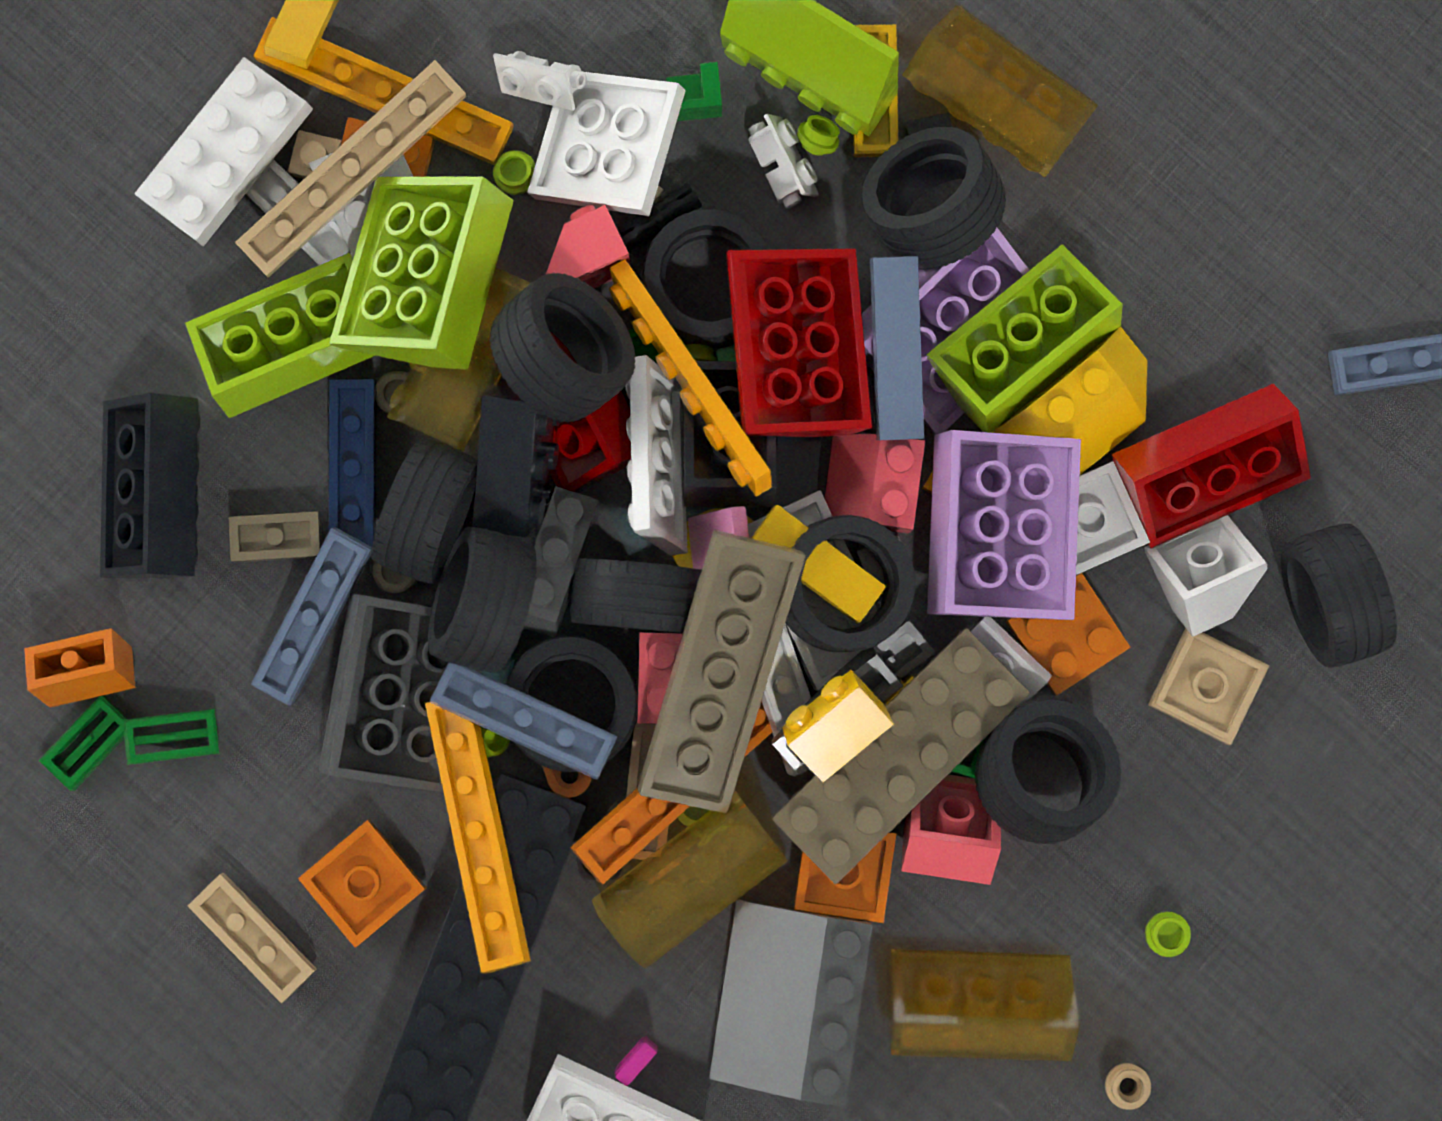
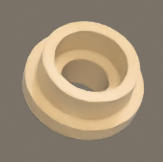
[1105,1063,1151,1110]

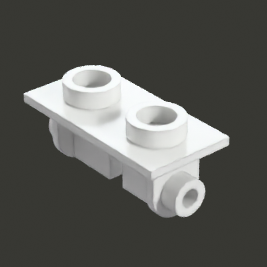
[493,51,586,111]
[748,114,819,208]

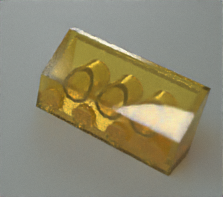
[902,5,1098,177]
[387,268,530,451]
[591,791,788,969]
[889,949,1079,1061]

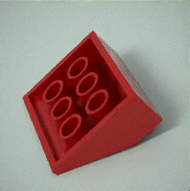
[727,249,872,437]

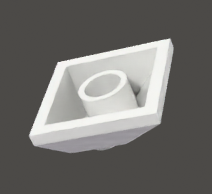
[1144,515,1267,637]

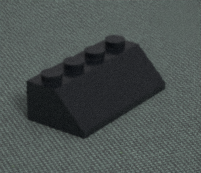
[100,393,200,578]

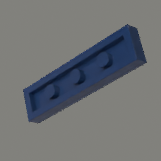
[329,379,376,558]

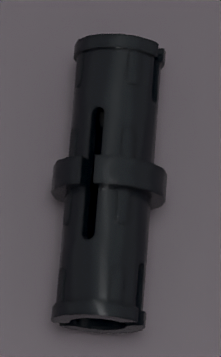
[616,182,702,253]

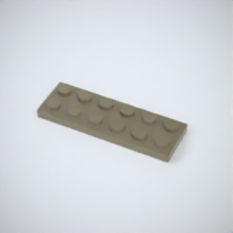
[637,530,806,813]
[771,628,1030,885]

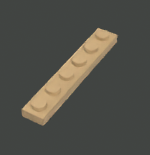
[235,60,466,278]

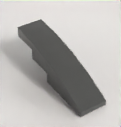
[771,616,935,775]

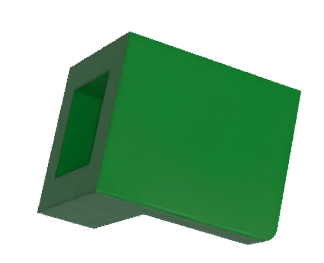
[666,62,722,121]

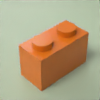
[24,628,136,708]

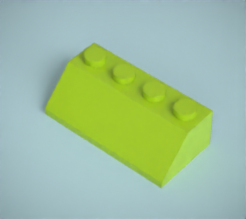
[927,244,1123,433]
[185,252,376,418]

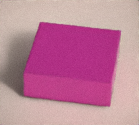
[615,1036,658,1086]

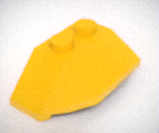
[992,327,1147,475]

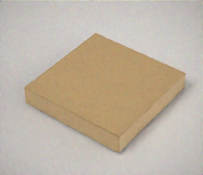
[1148,628,1269,745]

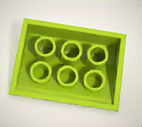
[720,0,899,137]
[329,177,514,369]

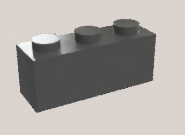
[523,487,599,637]

